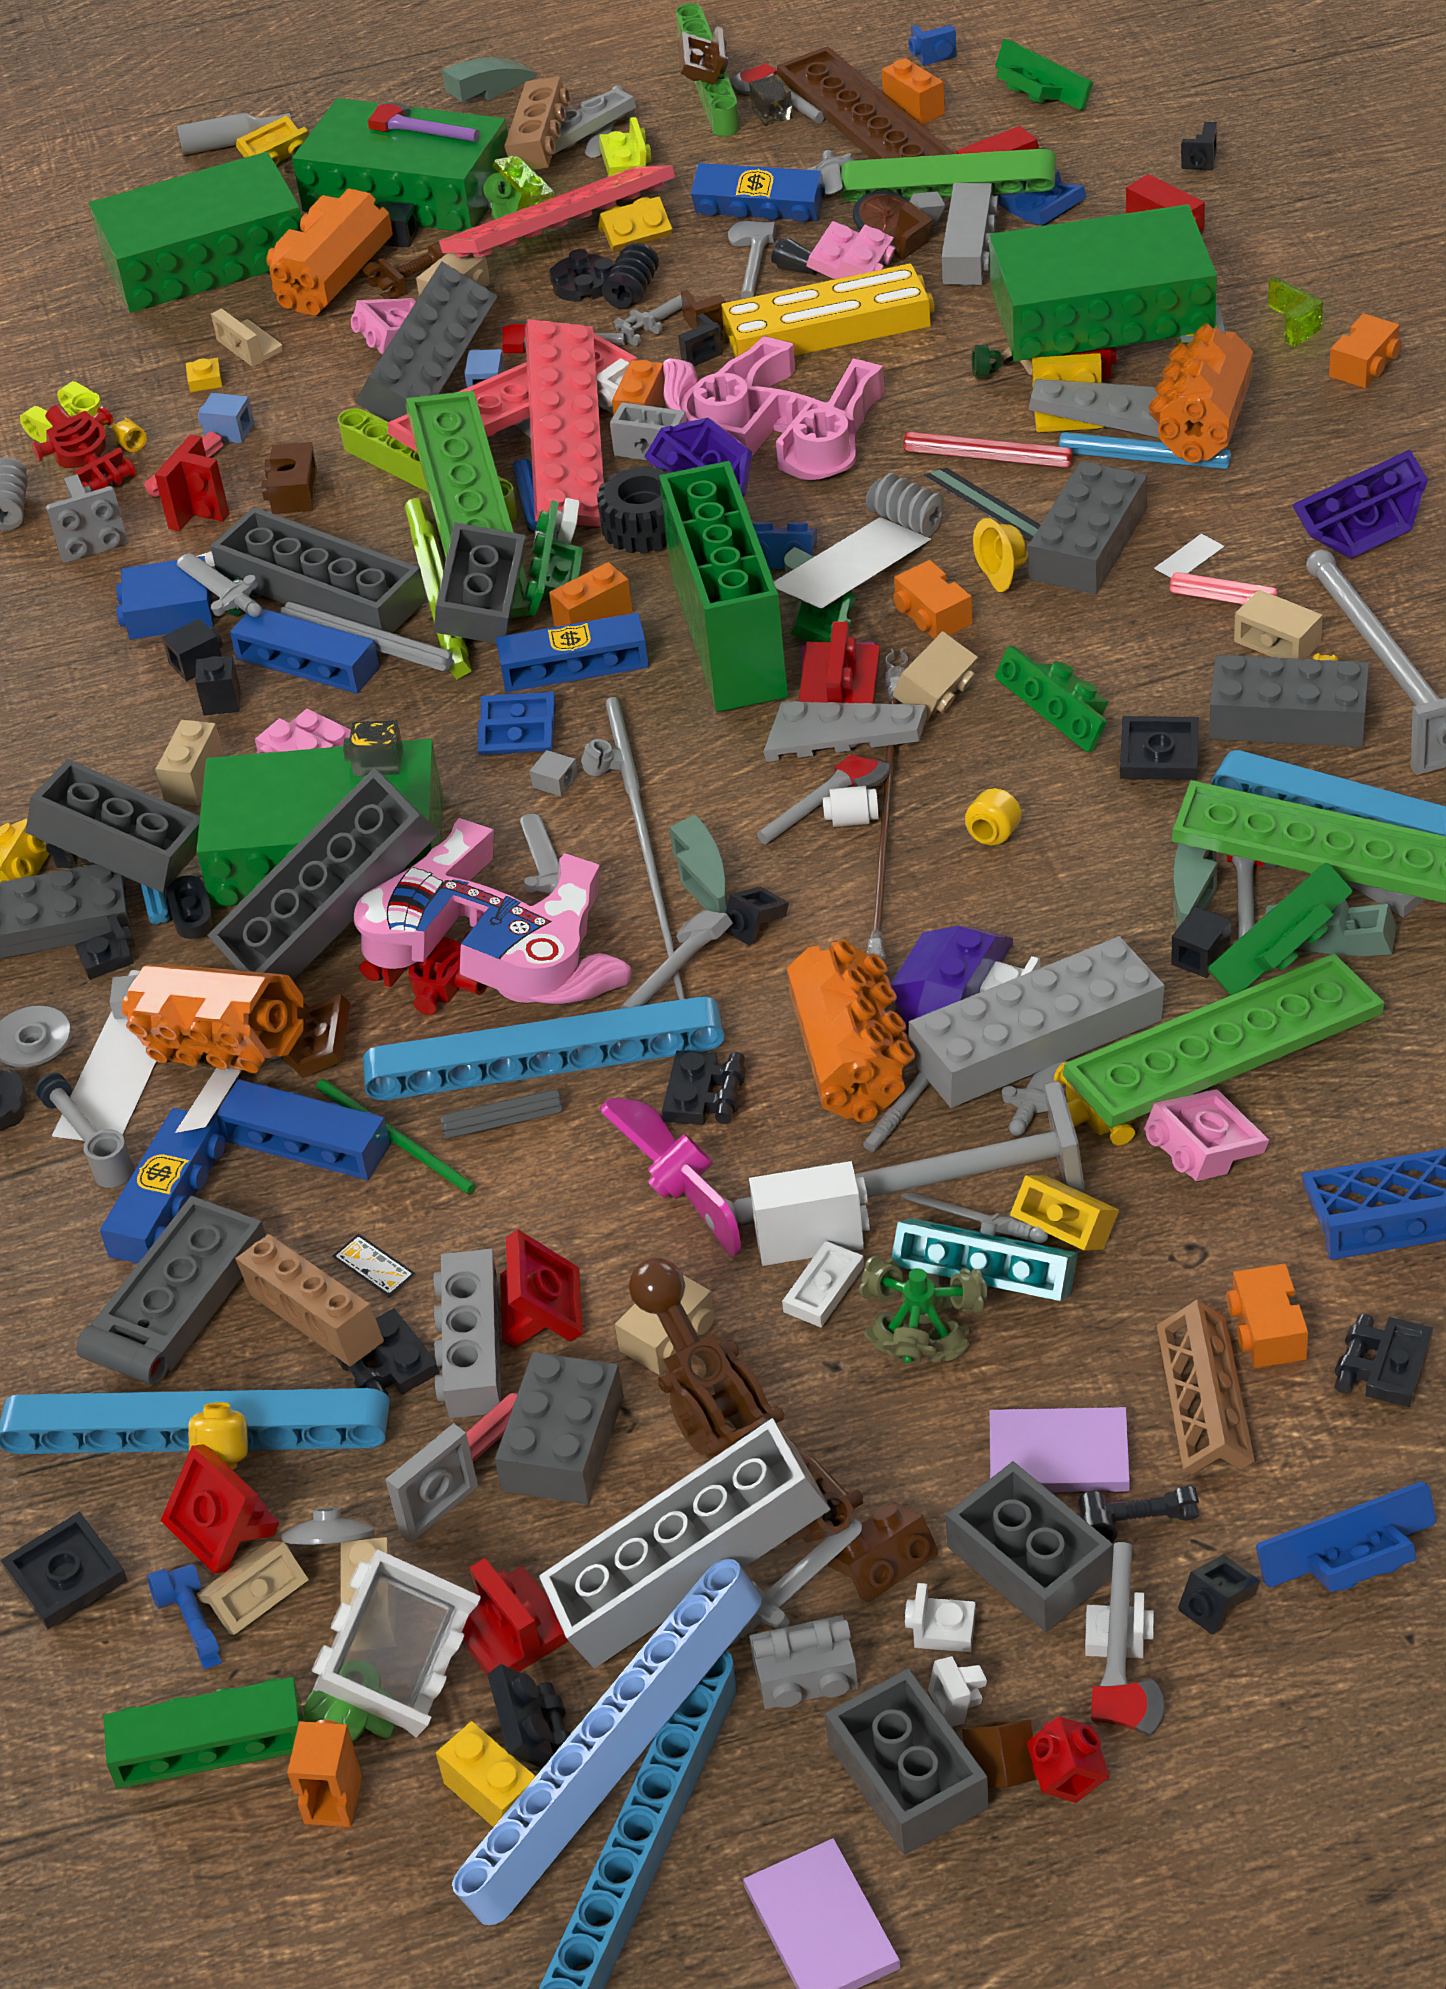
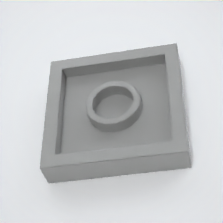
[385,1423,478,1543]

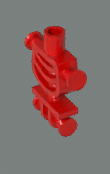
[31,404,137,492]
[359,931,487,1015]

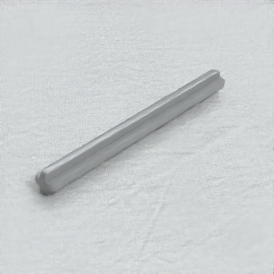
[281,601,454,672]

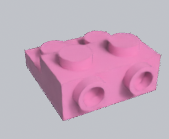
[806,221,896,279]
[351,298,416,354]
[255,709,362,754]
[1144,1089,1269,1181]

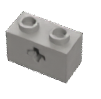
[610,402,687,460]

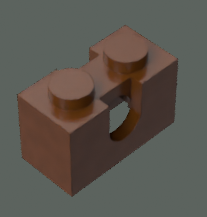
[262,442,317,514]

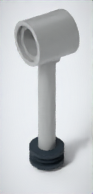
[35,1072,134,1188]

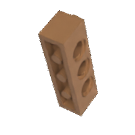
[505,76,571,171]
[235,1234,384,1367]

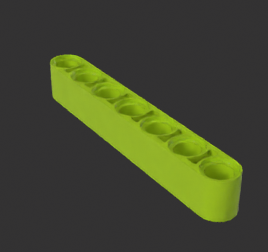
[337,408,518,523]

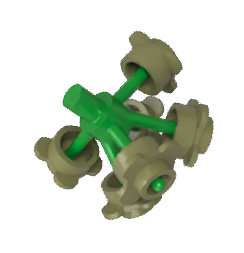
[859,1256,987,1364]

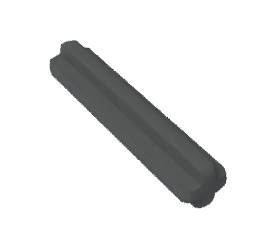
[441,1089,562,1138]

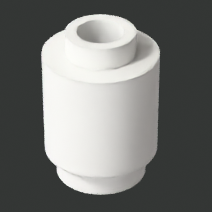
[822,786,879,827]

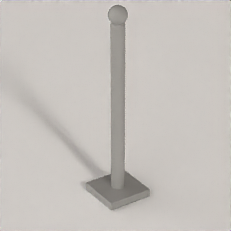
[1306,549,1446,775]
[705,1081,1085,1230]

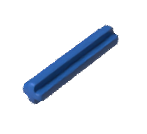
[512,458,537,531]

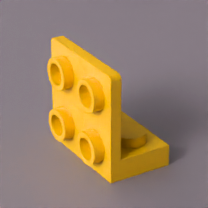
[1032,353,1105,433]

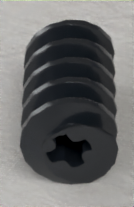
[602,243,659,309]

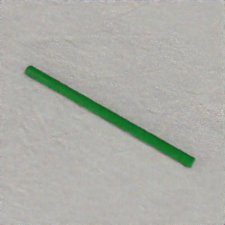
[316,1079,476,1195]

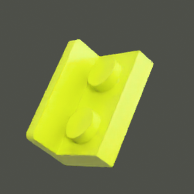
[599,117,651,176]

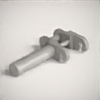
[614,294,682,346]

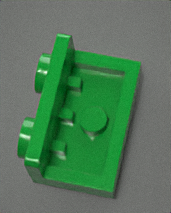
[790,590,856,643]

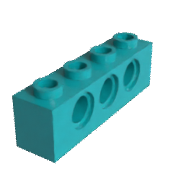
[891,1218,1078,1301]

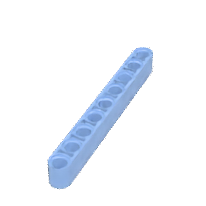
[452,1559,762,1926]

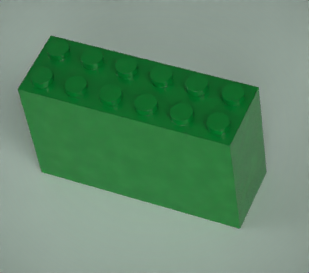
[292,98,512,232]
[88,151,302,313]
[989,204,1217,362]
[659,461,788,712]
[197,738,443,907]

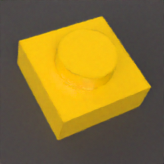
[186,358,223,393]

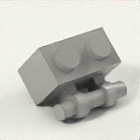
[749,1615,858,1709]

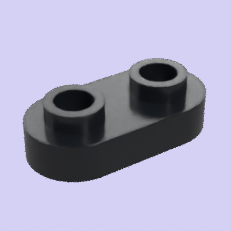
[166,875,214,939]

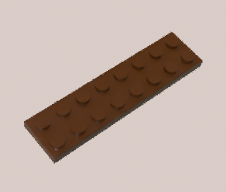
[776,46,955,159]

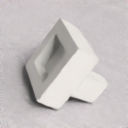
[928,1656,987,1727]

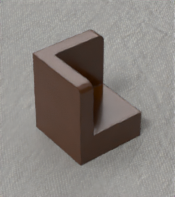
[886,202,933,260]
[681,290,726,330]
[962,1719,1037,1788]

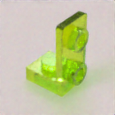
[493,156,555,211]
[1268,276,1323,347]

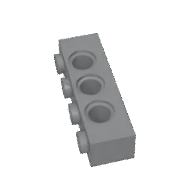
[434,1249,502,1418]

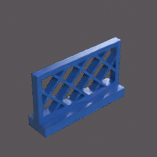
[1302,1148,1446,1260]

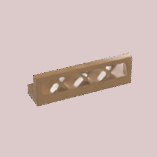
[1157,1300,1255,1474]

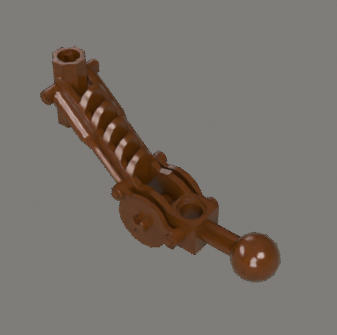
[629,1258,863,1545]

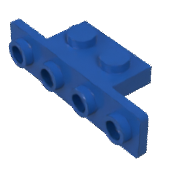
[1256,1481,1436,1592]

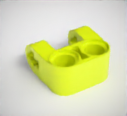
[20,381,107,443]

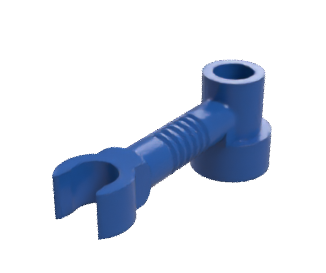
[147,1563,222,1670]

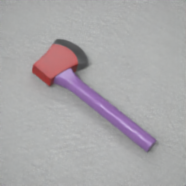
[368,102,480,142]

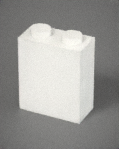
[749,1161,870,1266]

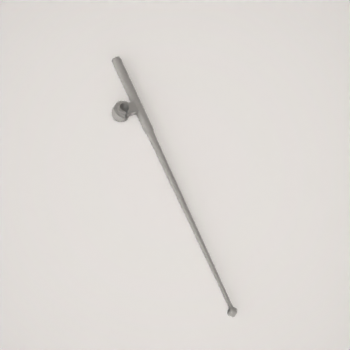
[581,697,685,1000]

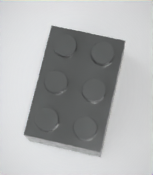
[434,522,525,644]
[495,1352,624,1505]
[945,1461,1113,1632]
[825,1668,989,1855]

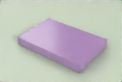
[989,1407,1130,1493]
[743,1838,900,1989]

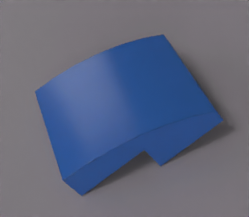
[993,170,1087,225]
[478,692,556,755]

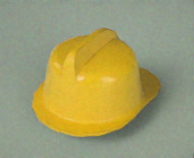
[973,518,1028,592]

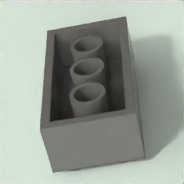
[1028,461,1147,594]
[1209,655,1369,747]
[25,759,200,893]

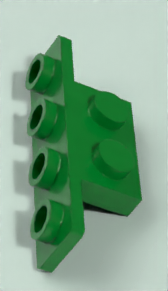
[995,39,1093,110]
[524,500,583,617]
[995,646,1109,752]
[1207,863,1352,996]

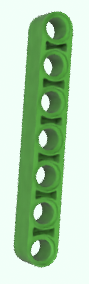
[676,3,739,136]
[840,149,1056,203]

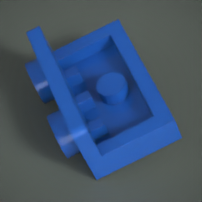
[752,521,817,569]

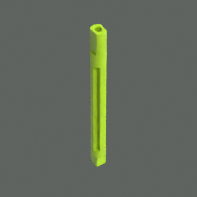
[405,498,472,680]

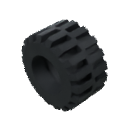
[597,466,672,554]

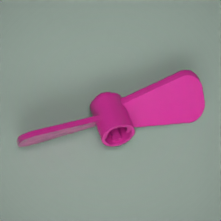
[600,1098,741,1257]

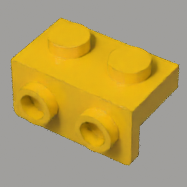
[236,115,309,165]
[598,196,672,252]
[0,819,50,882]

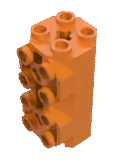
[266,188,393,316]
[1148,323,1253,463]
[787,939,915,1123]
[122,964,303,1073]

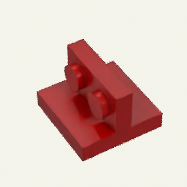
[155,434,230,531]
[799,621,880,704]
[500,1229,583,1348]
[160,1444,280,1574]
[444,1558,569,1677]

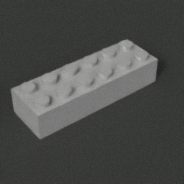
[909,936,1165,1108]
[539,1418,831,1669]

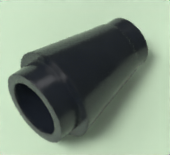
[771,238,818,275]

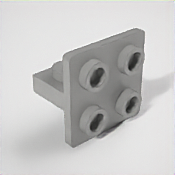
[46,474,128,563]

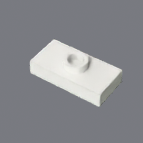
[782,1241,864,1328]

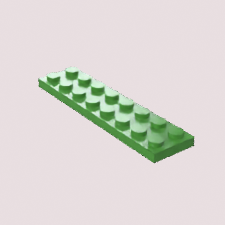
[406,390,530,618]
[1171,780,1446,903]
[1063,953,1385,1128]

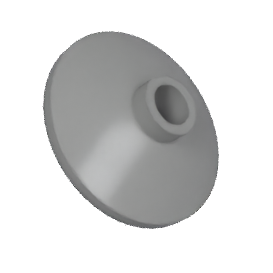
[0,1006,71,1067]
[282,1507,374,1545]

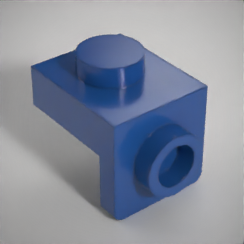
[908,25,957,66]

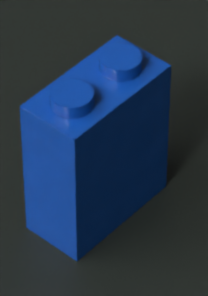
[116,556,214,640]

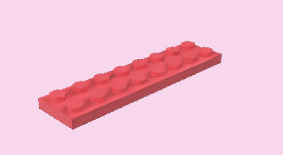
[439,165,675,257]
[525,319,604,527]
[388,333,637,453]

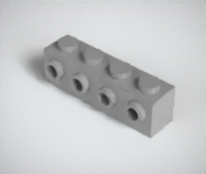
[941,183,998,286]

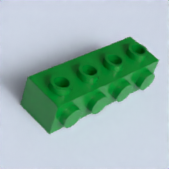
[103,1677,304,1789]

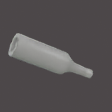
[177,113,292,156]

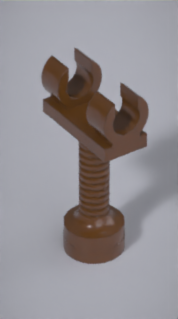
[363,241,447,299]

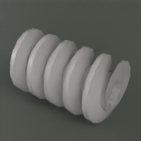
[0,457,28,531]
[866,472,944,537]

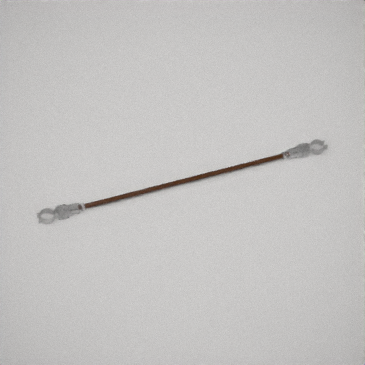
[865,648,908,964]

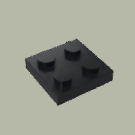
[1120,716,1199,780]
[0,1512,127,1630]

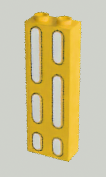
[721,263,934,358]

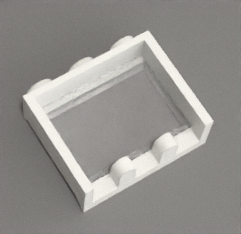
[312,1549,481,1738]

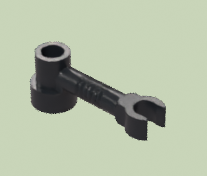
[1078,1486,1199,1543]

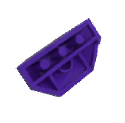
[644,418,752,498]
[1292,449,1428,559]
[891,926,1013,1035]

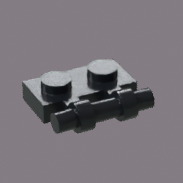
[662,1050,746,1125]
[335,1308,440,1395]
[1334,1314,1433,1407]
[487,1664,571,1768]

